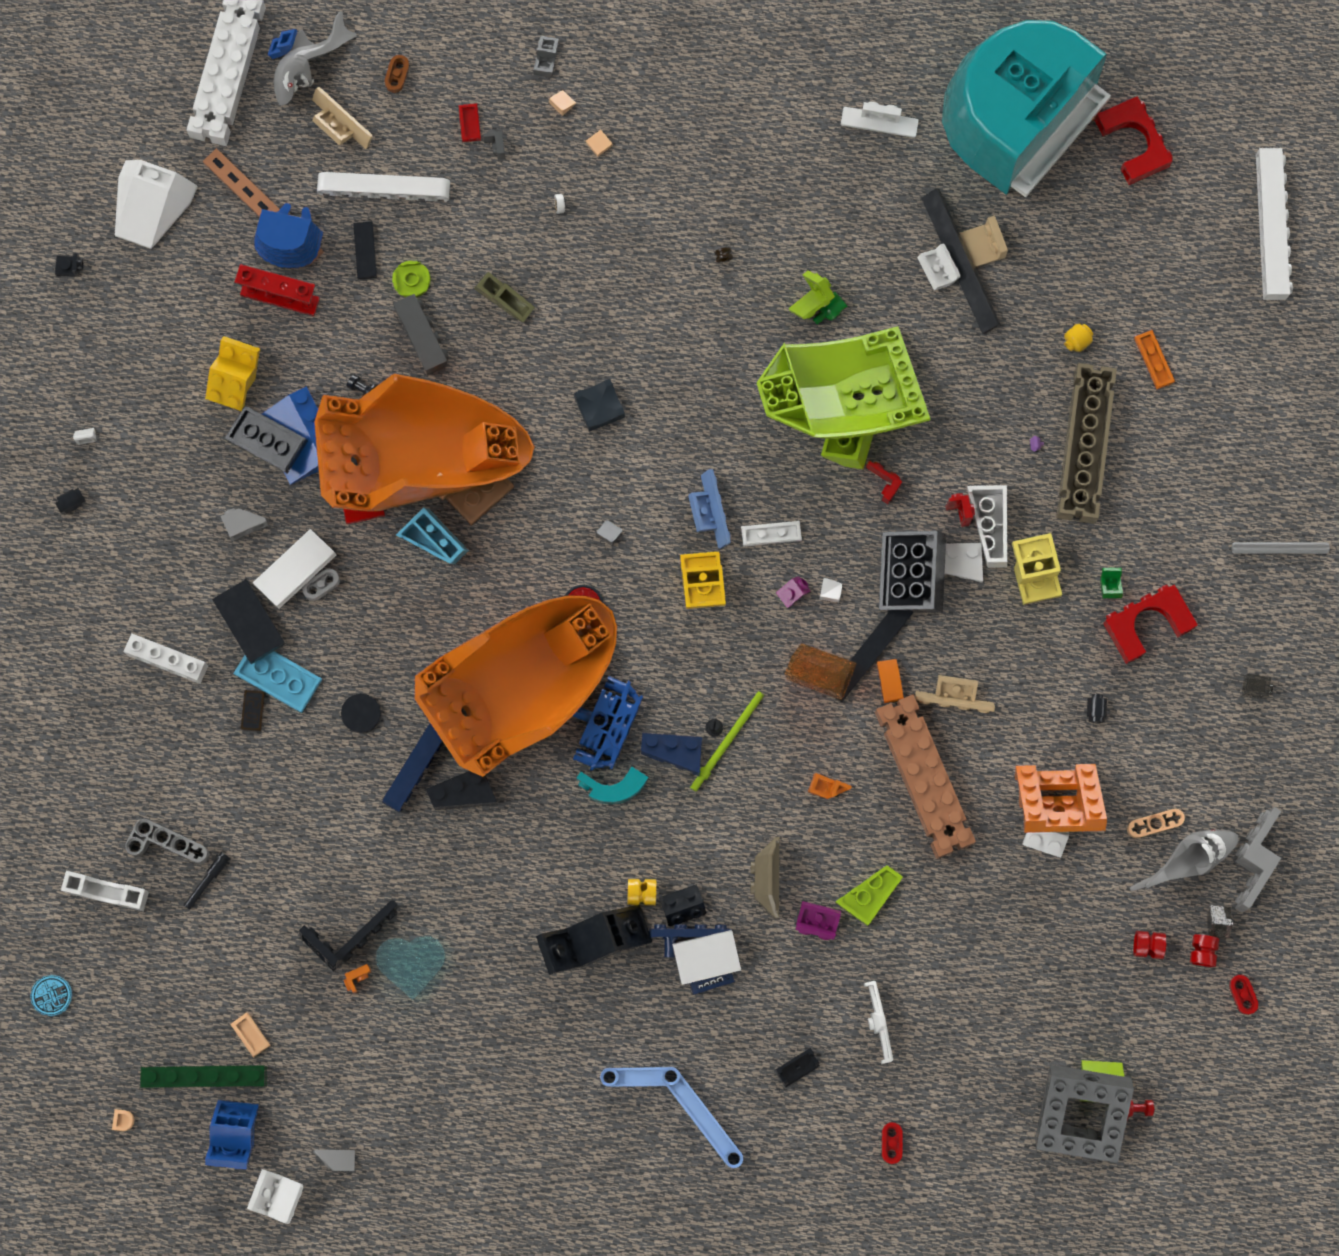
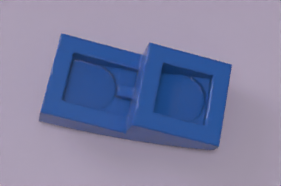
[268,29,298,59]

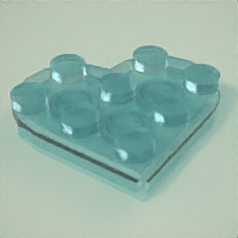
[376,936,446,1000]

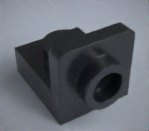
[55,253,84,277]

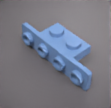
[688,469,731,549]

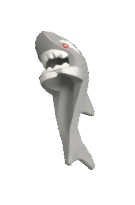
[273,11,357,106]
[1130,829,1239,891]

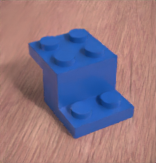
[205,1100,259,1169]

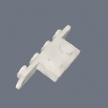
[841,102,918,138]

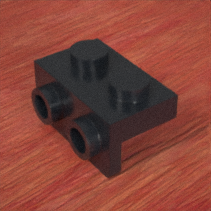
[659,884,706,927]

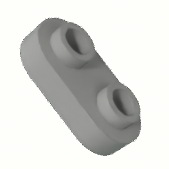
[303,569,340,601]

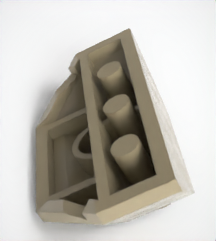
[750,837,780,919]

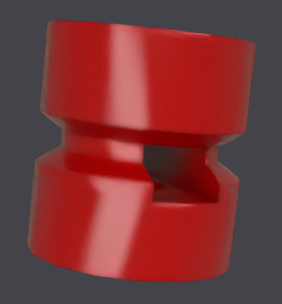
[1133,931,1166,959]
[1189,934,1220,967]

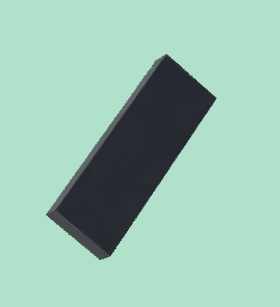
[353,221,377,280]

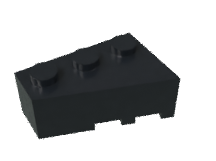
[426,771,498,810]

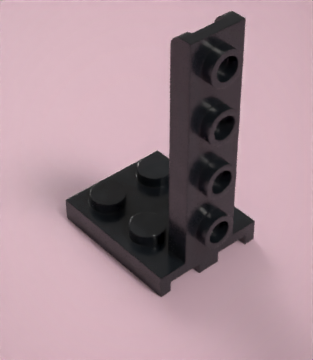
[299,901,398,972]

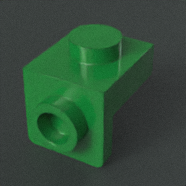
[1100,567,1123,598]

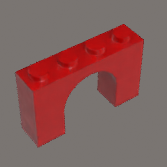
[1094,96,1173,185]
[1103,584,1198,664]

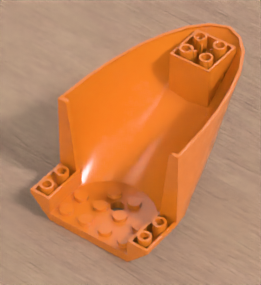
[314,374,534,511]
[415,596,617,777]

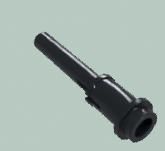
[184,852,231,910]

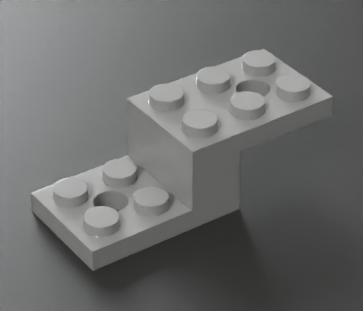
[1235,807,1281,913]

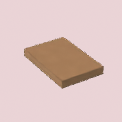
[445,478,514,526]

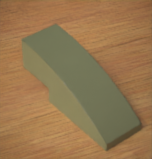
[474,272,535,323]

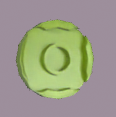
[392,261,431,298]

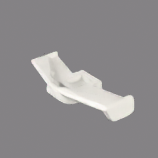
[864,981,893,1064]

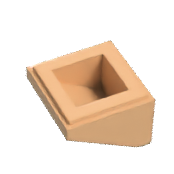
[549,90,576,116]

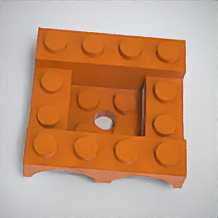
[1015,764,1107,833]

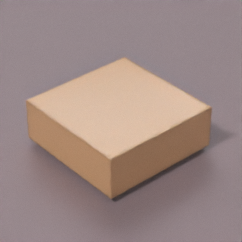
[586,130,613,157]

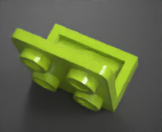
[789,270,835,319]

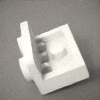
[917,244,960,290]
[1023,832,1069,858]

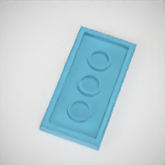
[233,651,323,713]

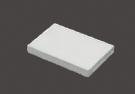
[672,930,741,985]

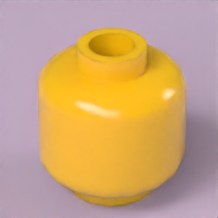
[1064,324,1093,352]

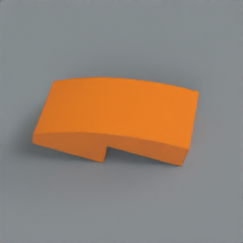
[877,659,904,703]

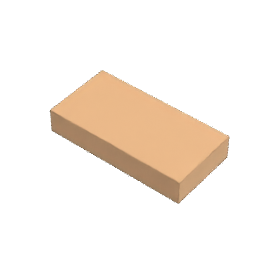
[230,1012,271,1058]

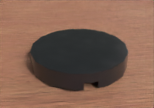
[341,693,381,734]

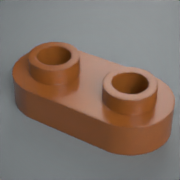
[385,55,409,93]

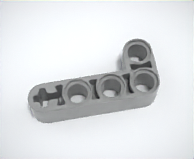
[125,819,210,864]

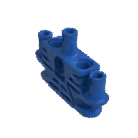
[573,676,643,771]

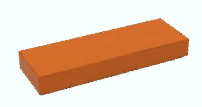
[1134,330,1175,390]

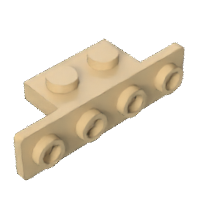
[312,87,373,149]
[915,675,995,713]

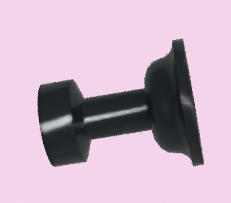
[346,374,378,397]

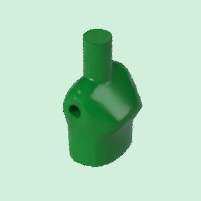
[813,291,848,325]

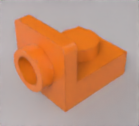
[343,964,372,993]

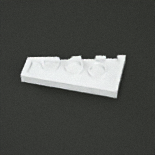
[945,543,983,582]

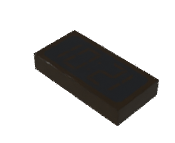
[241,690,265,732]

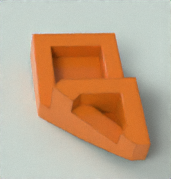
[808,773,852,799]

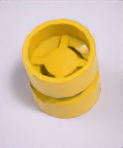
[627,879,656,906]

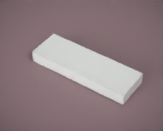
[741,521,802,547]

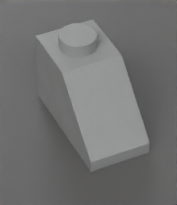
[221,508,268,541]

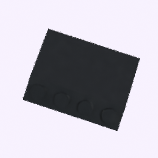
[879,530,946,613]

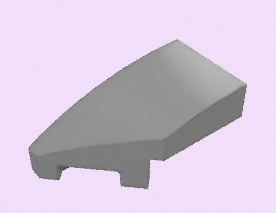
[314,1150,355,1171]

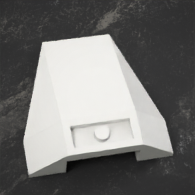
[115,160,198,249]

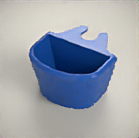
[254,203,323,269]

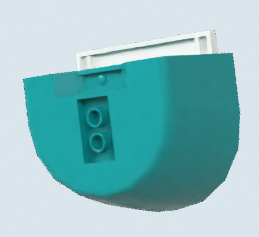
[942,20,1111,197]

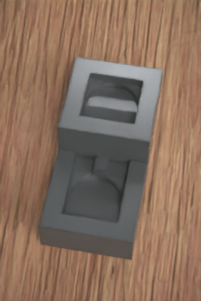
[533,36,559,78]

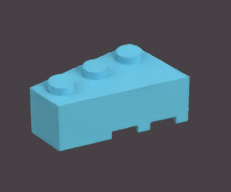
[396,507,469,564]

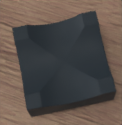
[574,379,625,432]

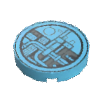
[31,975,72,1016]

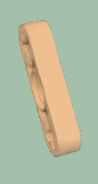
[1127,809,1185,838]

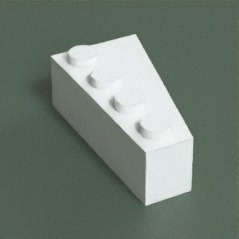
[967,485,1007,568]

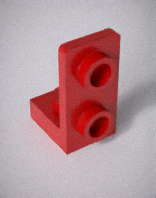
[866,461,902,504]

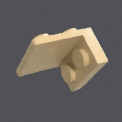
[960,216,1008,268]

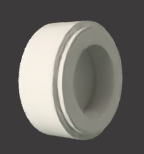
[554,194,565,214]

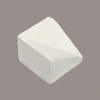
[820,578,842,603]

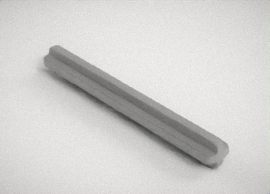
[1232,542,1330,554]

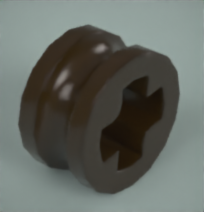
[714,247,733,263]

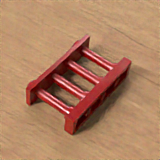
[234,264,320,316]

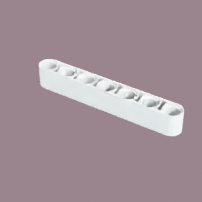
[317,172,450,202]

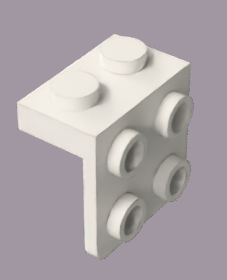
[247,1169,303,1224]

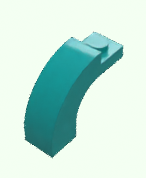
[576,767,649,804]

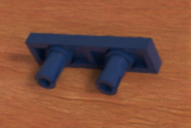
[649,924,732,957]

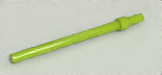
[690,691,764,792]

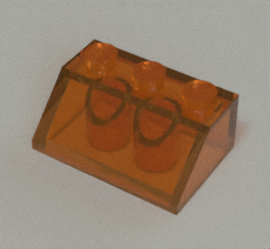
[784,643,857,700]

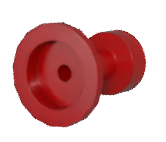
[1127,1100,1154,1120]

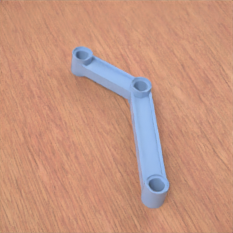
[600,1067,743,1168]

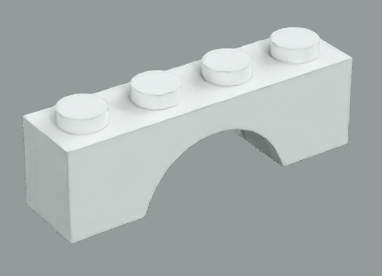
[61,871,149,912]

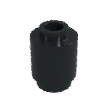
[55,488,86,515]
[1087,694,1107,723]

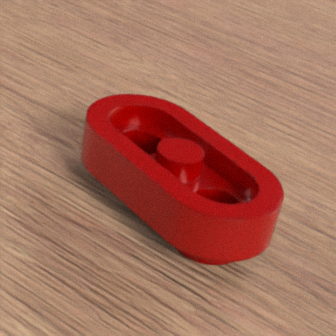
[1229,975,1259,1015]
[881,1122,903,1164]

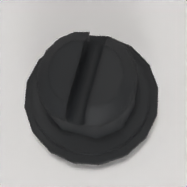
[705,719,723,736]

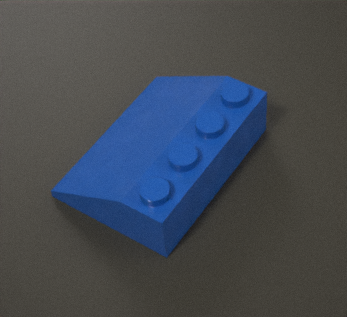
[262,387,319,485]

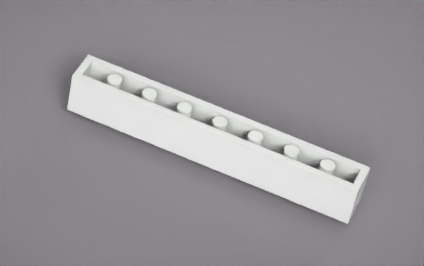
[1256,148,1293,300]

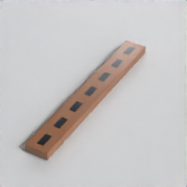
[203,148,324,265]

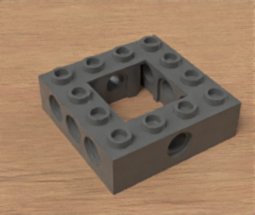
[1035,1065,1134,1163]

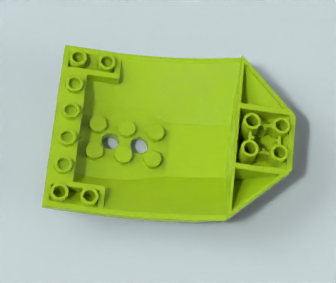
[756,326,930,439]

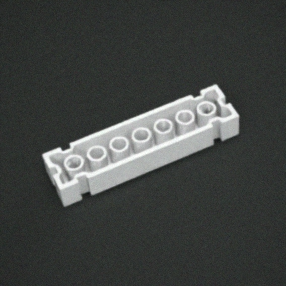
[187,0,266,146]

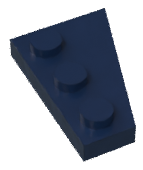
[641,733,702,776]

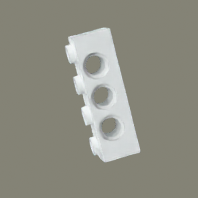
[123,633,208,684]

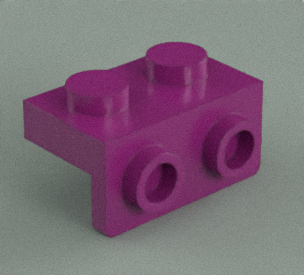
[795,901,841,940]

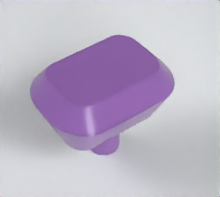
[1030,436,1044,452]

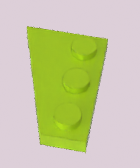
[835,865,903,926]

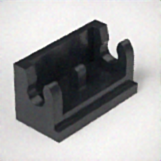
[775,1048,820,1088]

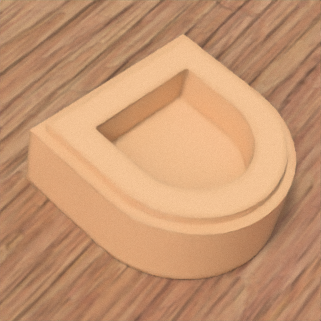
[112,1109,135,1131]

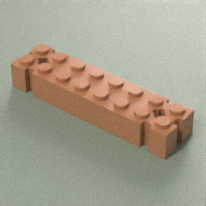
[875,694,976,859]

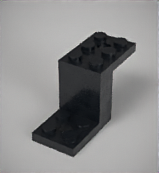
[536,905,652,975]

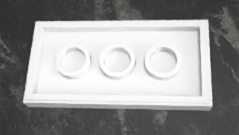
[253,529,336,609]

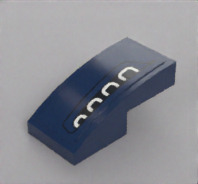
[689,973,735,995]

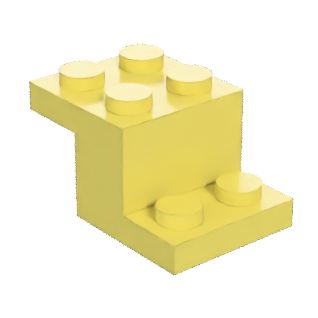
[1012,533,1062,605]

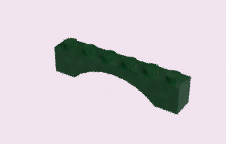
[140,1065,267,1089]

